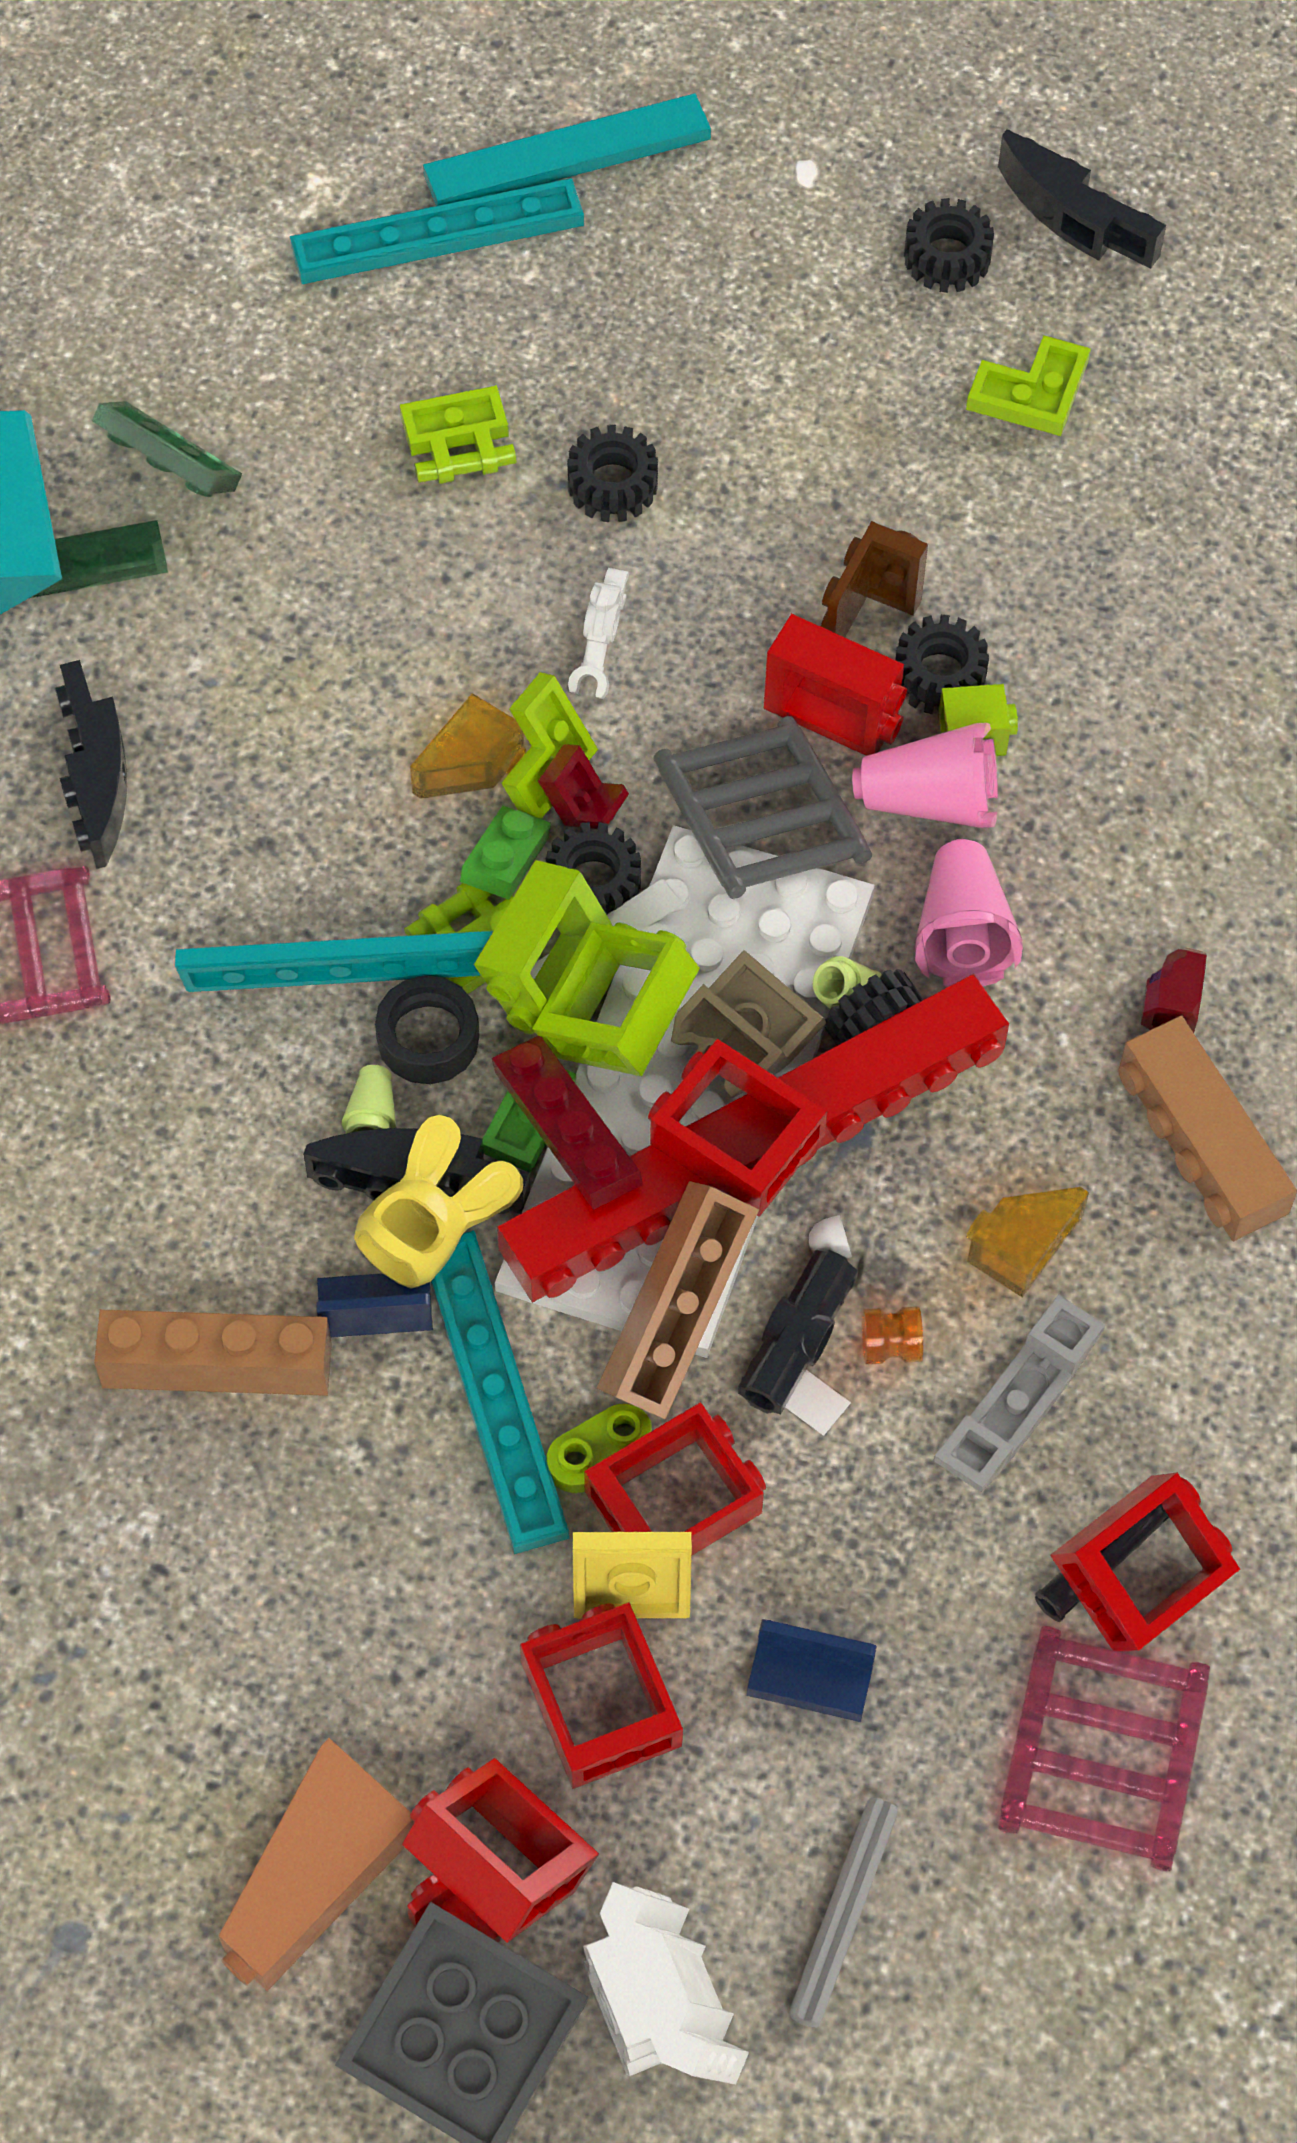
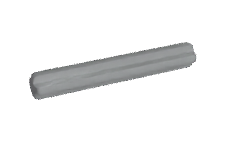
[789,1798,898,2028]

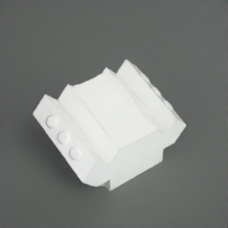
[583,1882,749,2085]

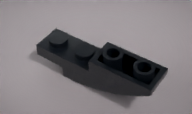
[998,129,1166,269]
[55,660,127,869]
[303,1128,530,1214]

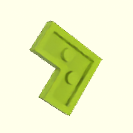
[966,335,1091,436]
[501,672,598,819]

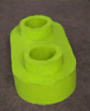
[547,1404,653,1493]

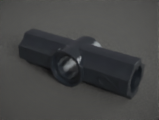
[738,1250,858,1415]

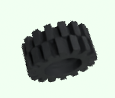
[904,198,994,293]
[567,425,658,522]
[895,614,989,715]
[545,822,641,915]
[824,969,924,1046]

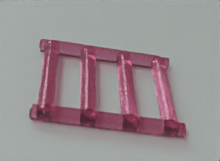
[0,866,111,1025]
[998,1626,1211,1872]

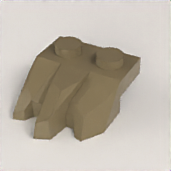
[671,950,826,1098]

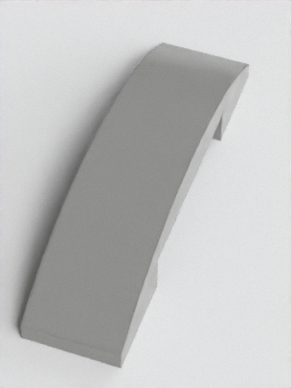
[933,1294,1105,1492]

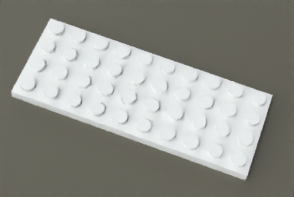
[495,825,875,1358]

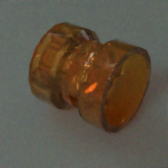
[861,1306,923,1365]

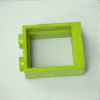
[474,860,613,1034]
[532,922,700,1077]

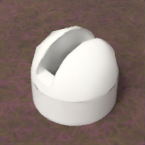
[809,1215,852,1259]

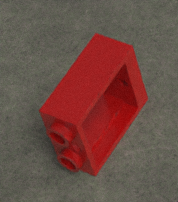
[764,613,907,756]
[648,1038,828,1217]
[584,1402,766,1556]
[1050,1472,1240,1652]
[520,1602,683,1789]
[402,1758,599,1943]

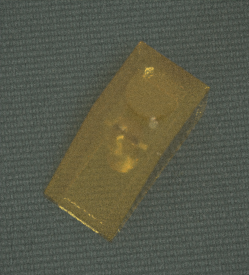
[410,693,526,799]
[966,1187,1089,1298]

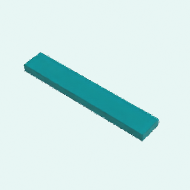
[423,93,711,206]
[290,178,584,284]
[175,931,493,992]
[431,1230,570,1555]

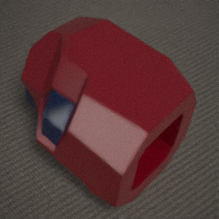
[1141,948,1207,1033]

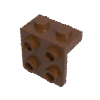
[821,521,928,637]

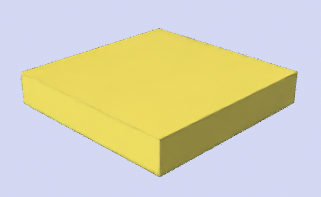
[573,1532,692,1619]

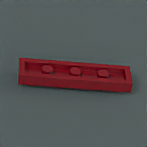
[491,1036,643,1210]

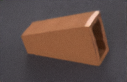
[219,1738,415,1991]

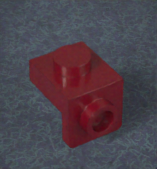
[538,744,629,829]

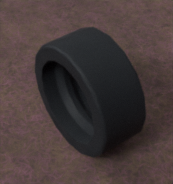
[375,975,480,1085]

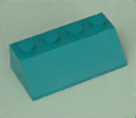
[0,410,62,615]

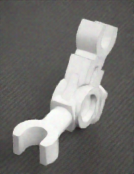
[568,568,629,699]

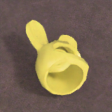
[354,1115,523,1288]

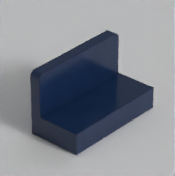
[316,1273,433,1338]
[746,1619,877,1722]

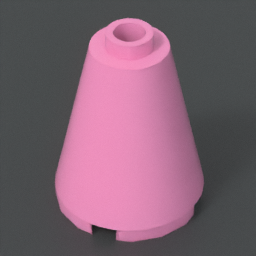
[852,723,998,828]
[914,839,1023,987]

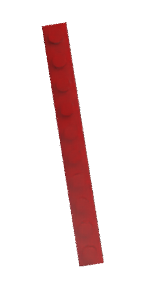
[497,973,1009,1303]

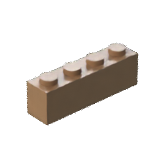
[1118,1015,1297,1242]
[597,1181,759,1419]
[94,1309,332,1396]

